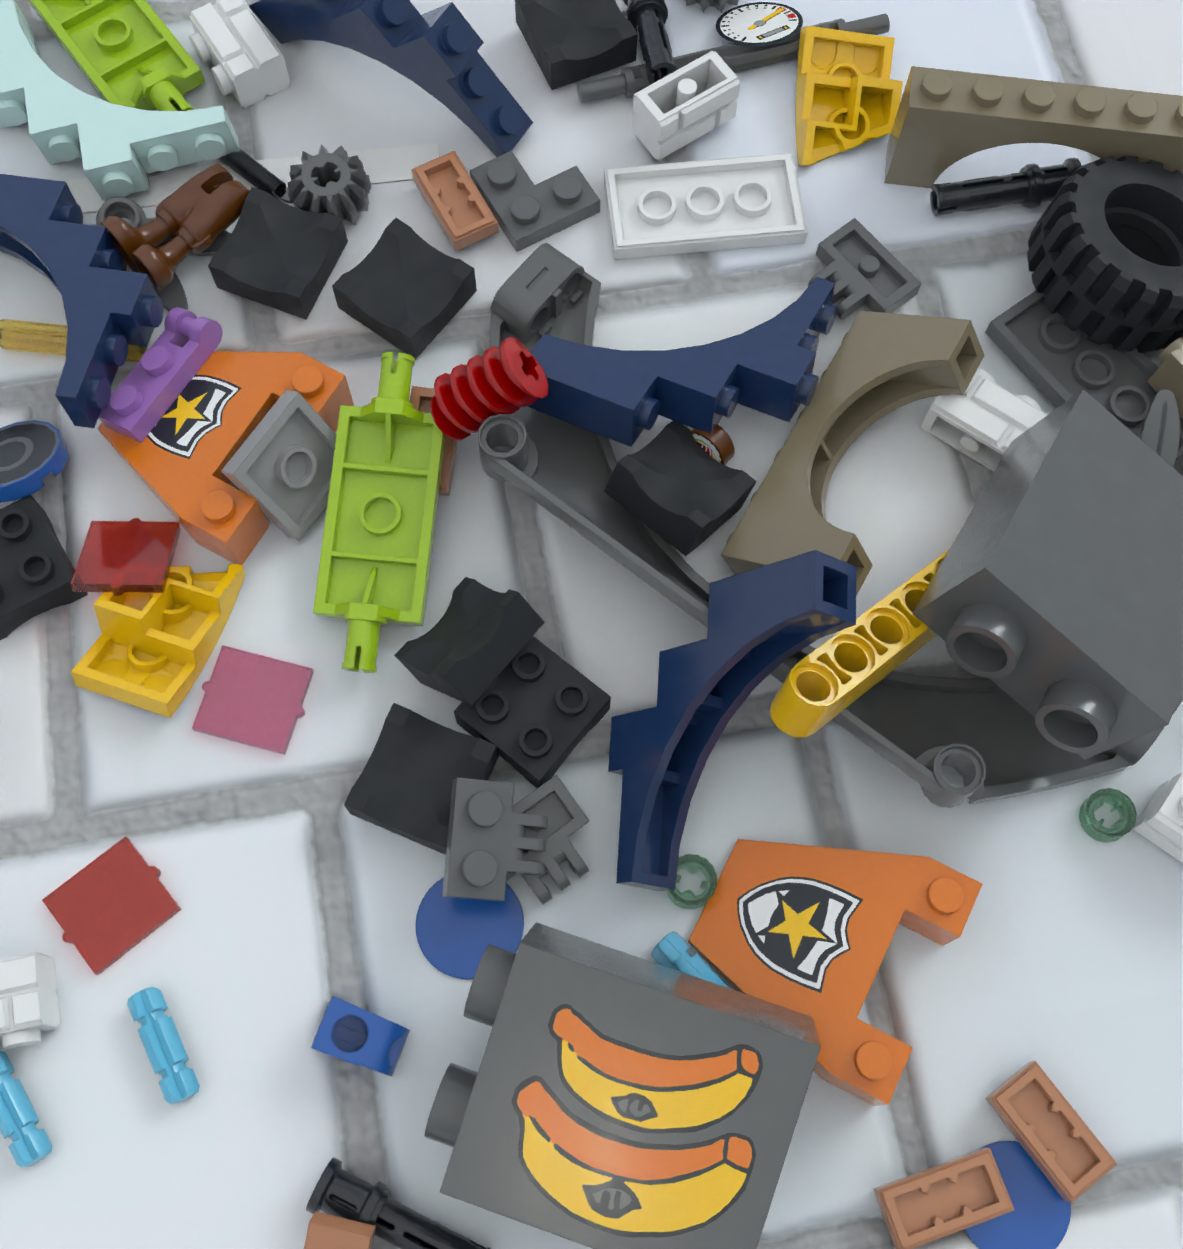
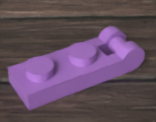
[99,307,223,443]

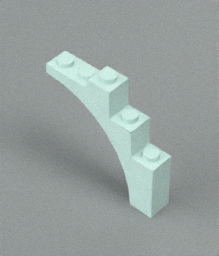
[0,0,240,200]

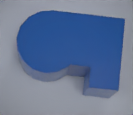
[310,996,410,1077]

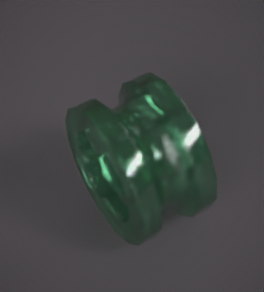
[1079,788,1137,843]
[666,854,717,909]

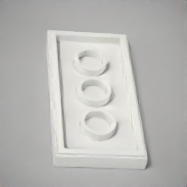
[604,153,808,260]

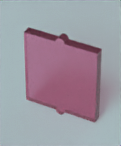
[192,645,314,755]

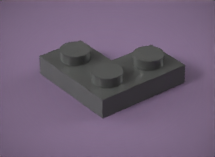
[470,150,600,252]

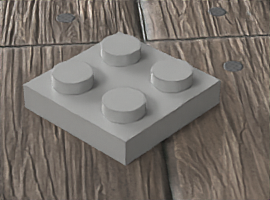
[221,389,337,541]

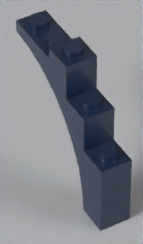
[249,0,533,157]
[0,174,164,428]
[527,277,838,447]
[608,550,857,891]

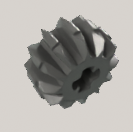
[287,144,371,225]

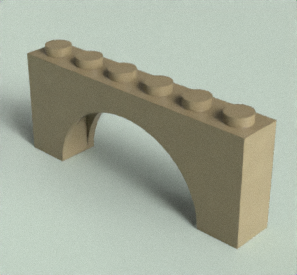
[884,66,1183,188]
[721,311,985,596]

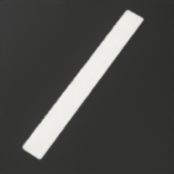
[65,143,440,213]

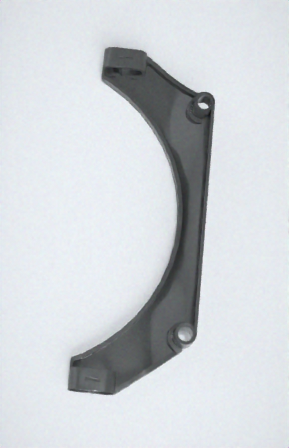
[478,243,1183,808]

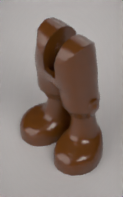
[99,163,250,292]

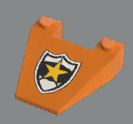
[97,351,354,565]
[688,839,983,1106]

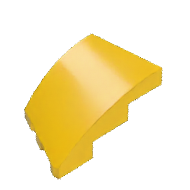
[795,25,903,166]
[71,564,245,718]

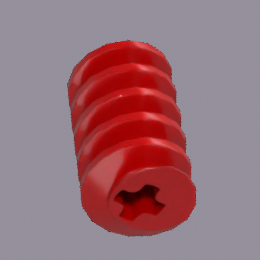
[430,337,549,441]

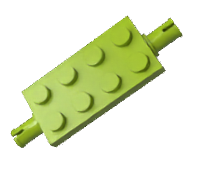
[29,0,205,111]
[313,352,446,673]

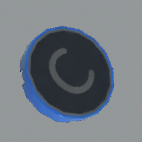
[0,420,69,503]

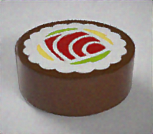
[689,424,735,465]

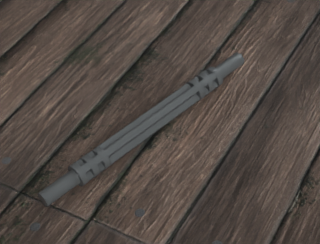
[577,13,890,103]

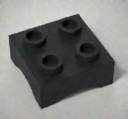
[515,0,638,90]
[208,187,348,320]
[332,217,477,360]
[604,421,757,556]
[0,495,88,640]
[394,577,545,706]
[454,636,611,788]
[344,703,499,855]

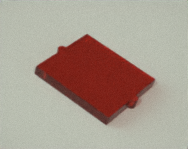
[71,518,181,596]
[42,836,182,975]

